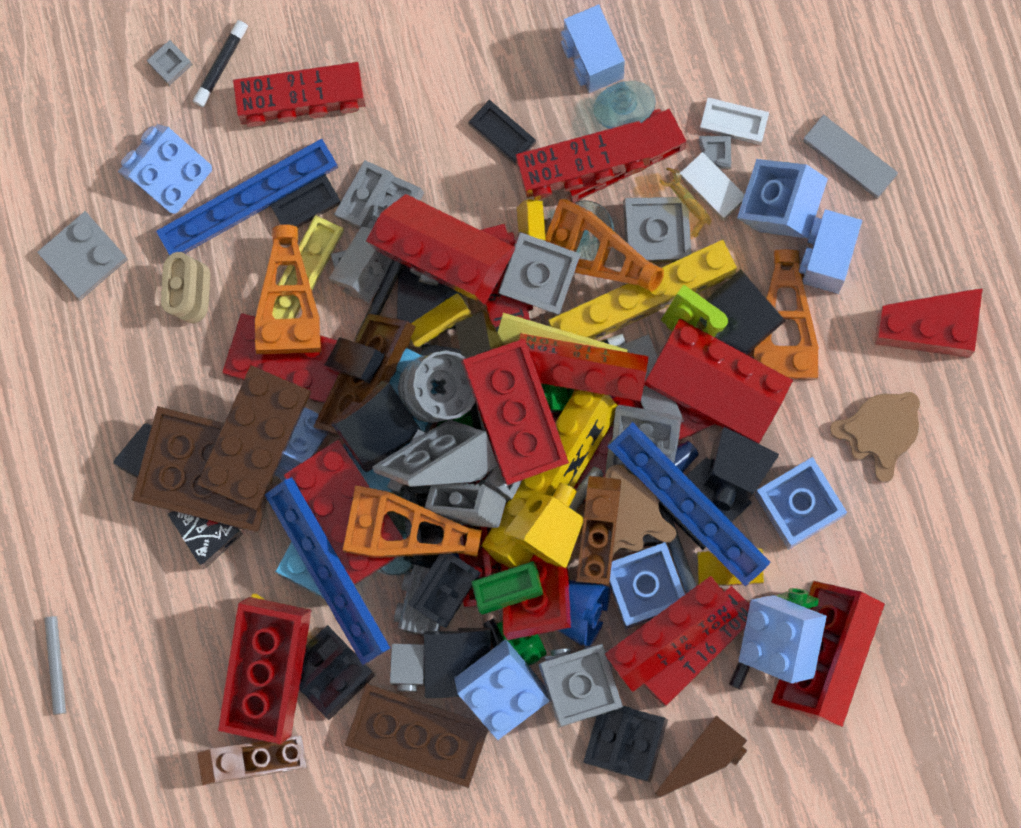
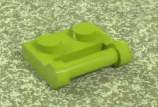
[660,285,728,337]

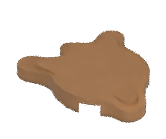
[830,392,920,483]
[606,465,676,555]

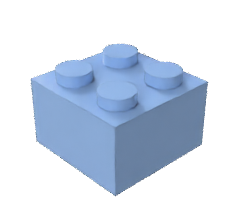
[561,4,625,93]
[737,159,828,238]
[799,209,862,294]
[755,457,847,550]
[609,542,685,629]
[738,595,827,683]
[454,639,550,740]

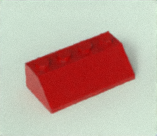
[366,194,516,305]
[644,318,793,444]
[771,580,885,727]

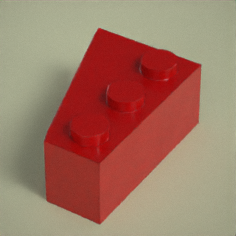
[874,288,983,358]

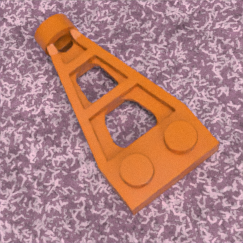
[545,199,664,292]
[255,225,321,354]
[753,249,819,380]
[343,486,482,558]

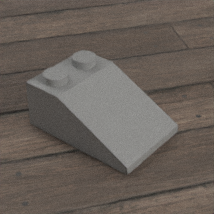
[372,419,498,486]

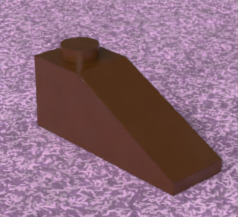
[654,715,748,798]

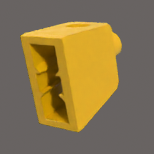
[504,483,583,568]

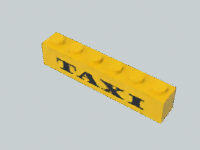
[548,240,737,340]
[481,389,617,568]

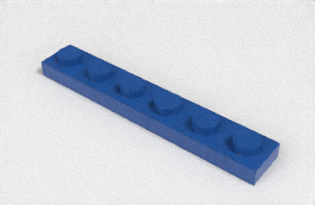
[156,139,338,255]
[607,422,770,586]
[265,477,390,665]

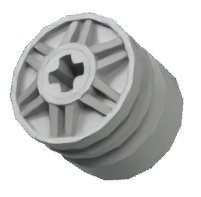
[398,350,475,423]

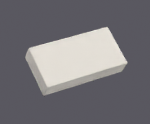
[700,98,769,145]
[679,152,745,221]

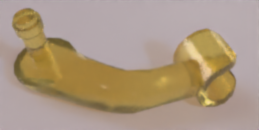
[660,168,712,238]

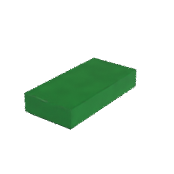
[471,561,544,615]

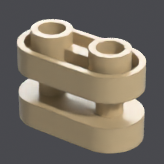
[161,252,210,324]

